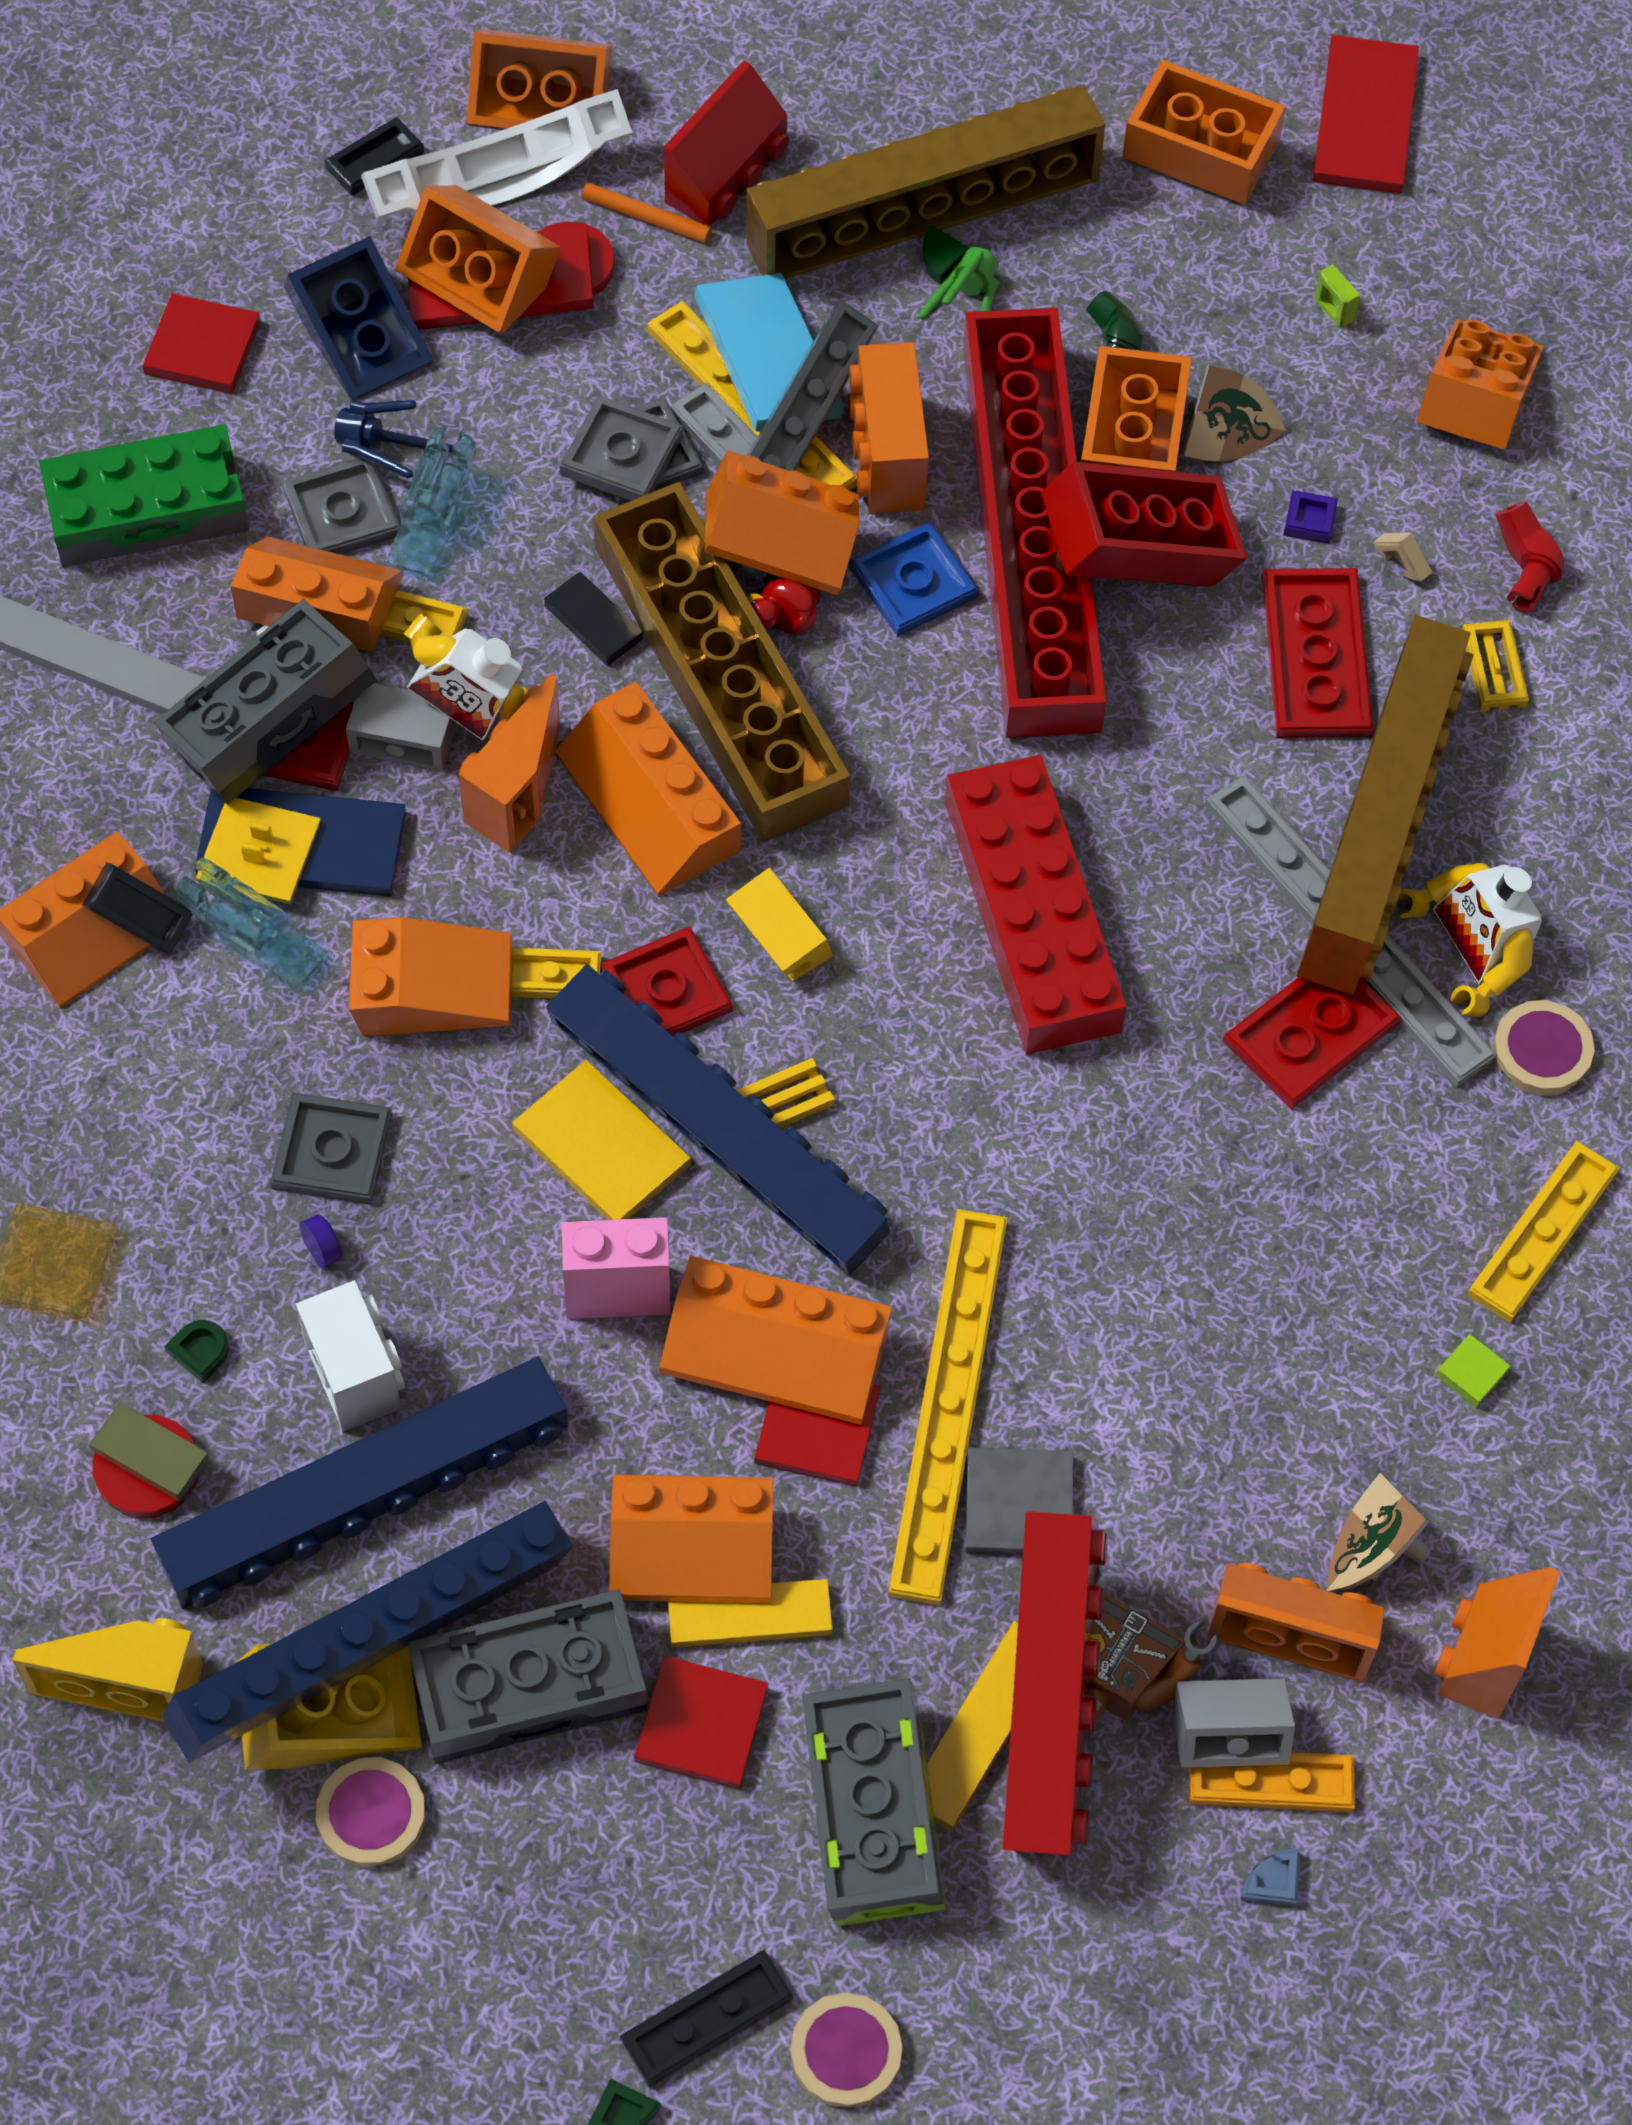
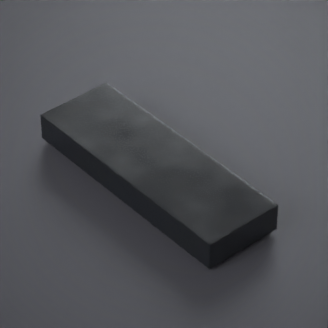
[620,1950,793,2088]

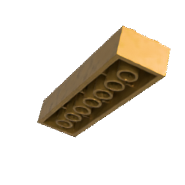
[746,84,1106,279]
[593,481,851,843]
[1296,615,1474,995]

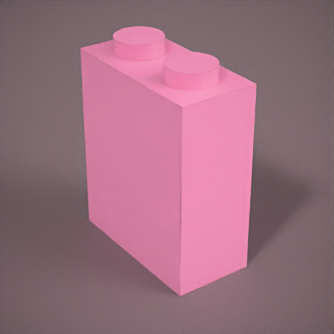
[561,1217,671,1319]

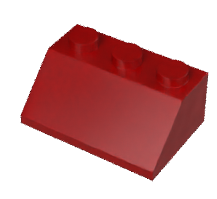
[664,60,789,227]

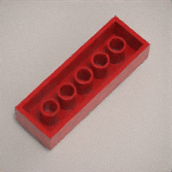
[945,754,1126,1055]
[1003,1511,1108,1855]

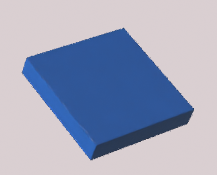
[849,521,979,637]

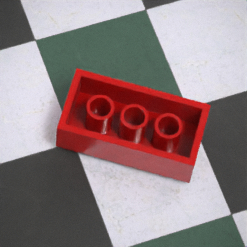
[1041,462,1247,587]

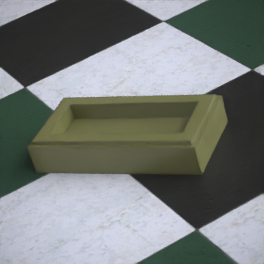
[89,1402,209,1502]

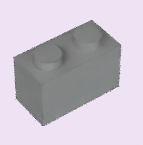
[346,682,458,771]
[1172,1678,1295,1768]

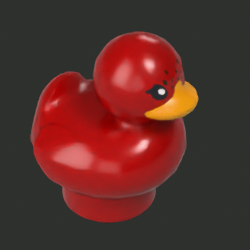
[748,578,820,635]

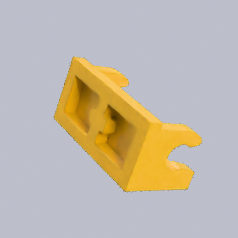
[725,868,834,982]

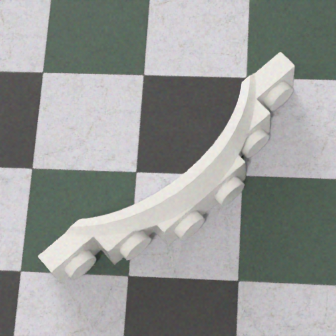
[361,89,632,219]

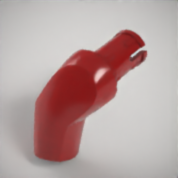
[1495,501,1564,613]

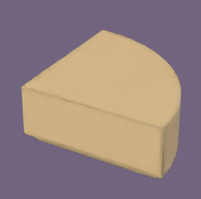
[1373,533,1433,581]

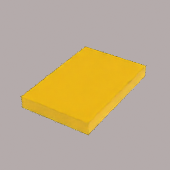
[512,1060,691,1220]

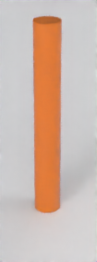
[582,182,712,244]

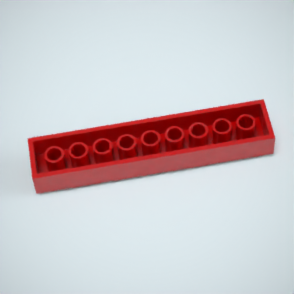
[963,308,1106,738]

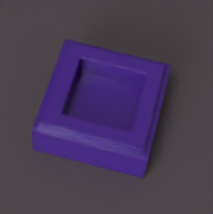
[1283,490,1338,544]

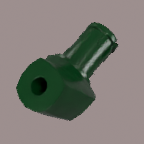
[1086,291,1145,384]

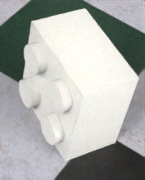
[295,1280,406,1432]

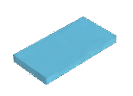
[694,273,844,432]

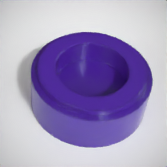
[300,1214,342,1269]

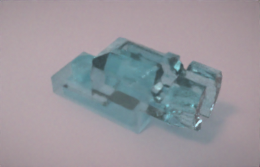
[385,427,477,583]
[176,857,330,994]

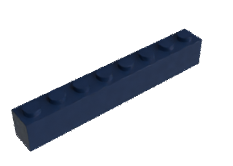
[546,964,890,1276]
[150,1356,568,1609]
[161,1500,573,1763]

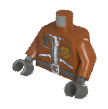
[1087,1565,1222,1725]

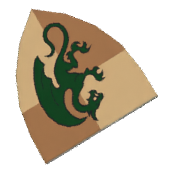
[1182,364,1286,462]
[1326,1473,1430,1593]

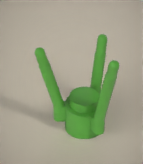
[918,247,1000,319]

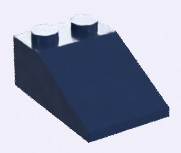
[284,236,434,401]

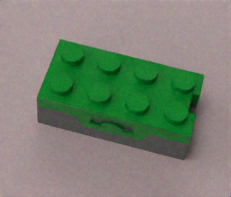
[39,424,249,567]

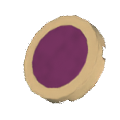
[1492,1000,1595,1096]
[316,1757,425,1868]
[790,1992,903,2108]

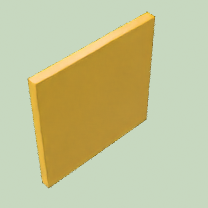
[196,798,321,904]

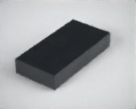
[324,117,424,196]
[544,572,643,666]
[82,862,194,955]

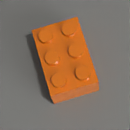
[1122,59,1286,205]
[848,342,929,514]

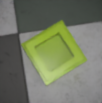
[1314,264,1360,328]
[1435,1334,1511,1408]

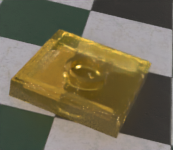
[0,1202,118,1323]

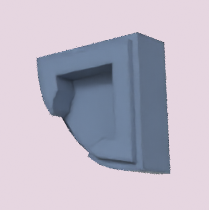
[1240,1849,1301,1907]

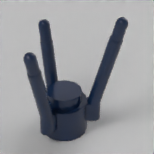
[334,400,455,478]

